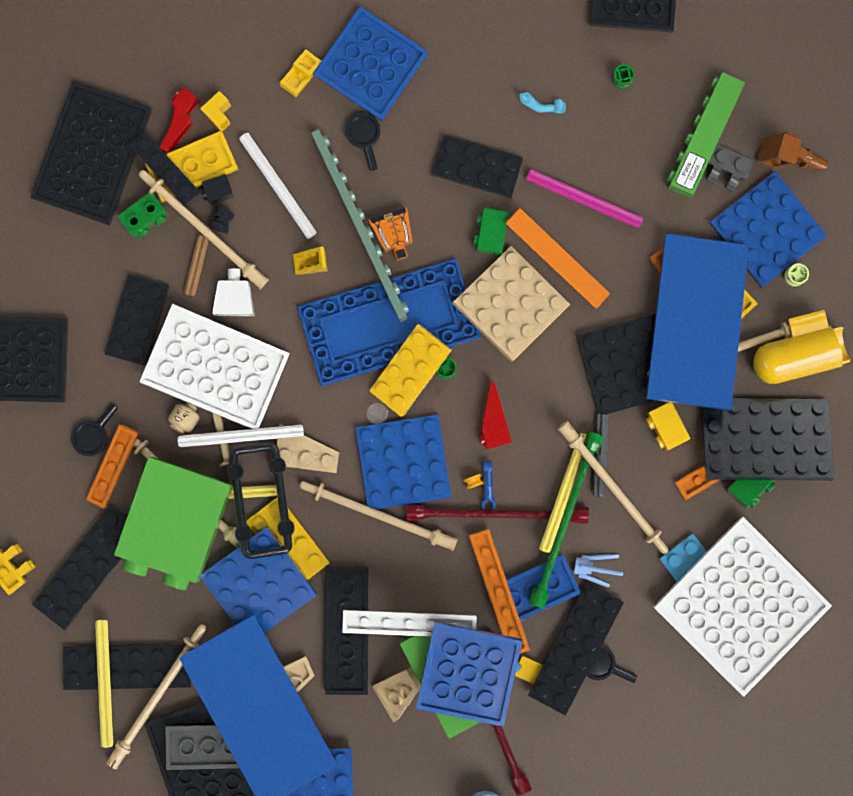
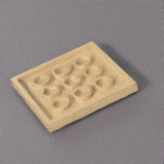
[452,246,570,363]

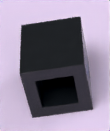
[200,174,234,205]

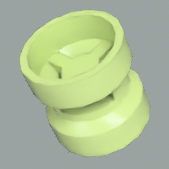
[784,263,809,287]

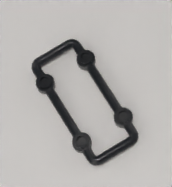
[227,442,295,559]

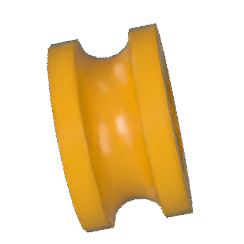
[463,474,484,490]

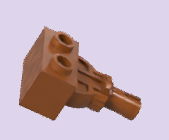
[757,132,828,171]

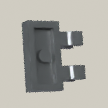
[707,144,754,192]

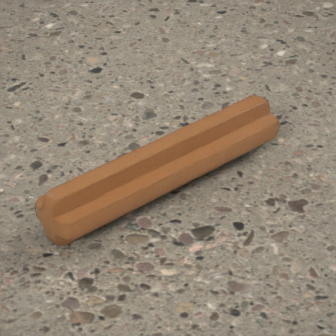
[184,235,209,296]

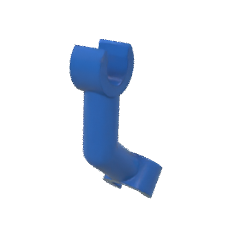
[482,461,496,509]

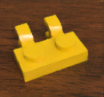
[0,544,36,595]

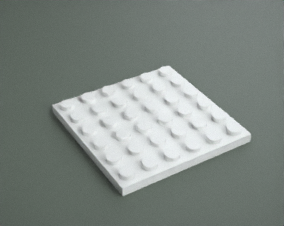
[653,516,832,697]

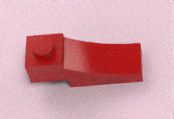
[159,88,200,154]

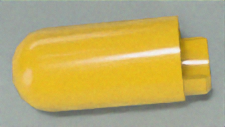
[753,310,851,384]

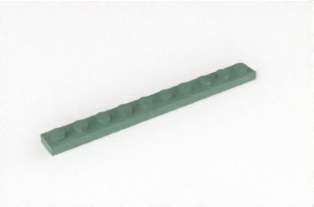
[311,129,409,323]

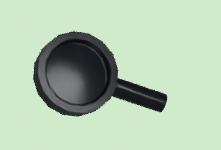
[346,113,381,171]
[71,403,118,457]
[586,645,637,683]

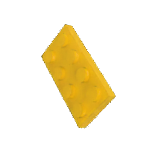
[145,130,239,203]
[370,324,452,417]
[246,498,330,579]

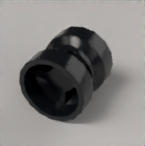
[208,207,235,234]

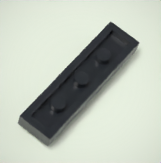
[129,131,201,207]

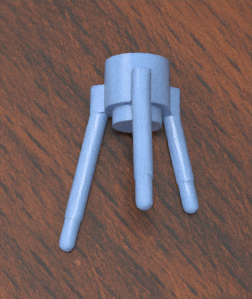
[574,554,623,587]

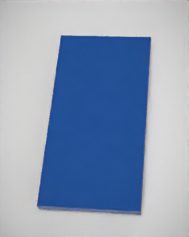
[646,234,749,411]
[297,258,481,387]
[179,615,338,796]

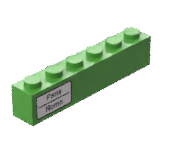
[667,72,745,198]

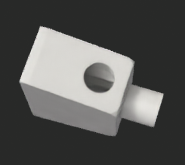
[213,269,255,316]

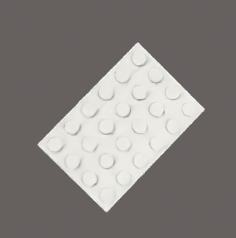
[140,304,290,429]

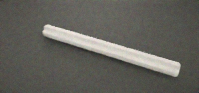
[239,133,316,239]
[178,425,304,447]

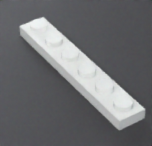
[342,610,477,636]

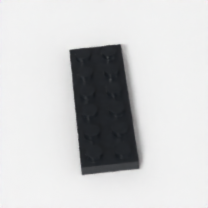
[32,504,127,631]
[325,567,369,695]
[528,582,624,716]
[63,644,191,690]

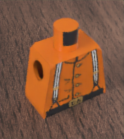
[369,207,412,261]

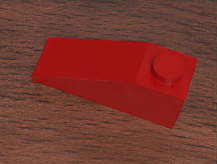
[479,382,512,450]

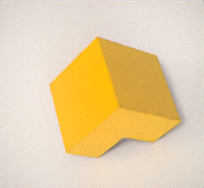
[200,91,231,132]

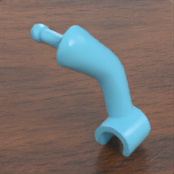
[519,92,566,114]

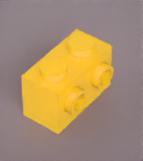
[646,402,690,451]

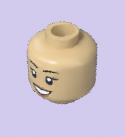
[168,402,200,435]

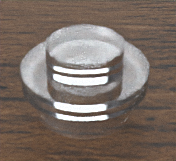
[367,403,388,424]

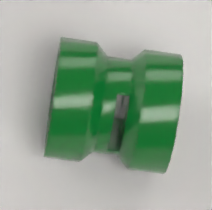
[612,64,635,89]
[436,357,457,380]

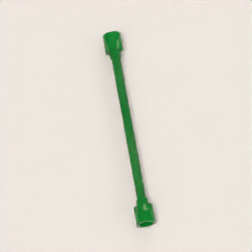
[528,431,603,609]

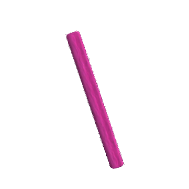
[526,169,643,228]

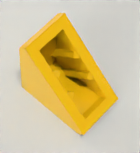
[293,247,328,275]

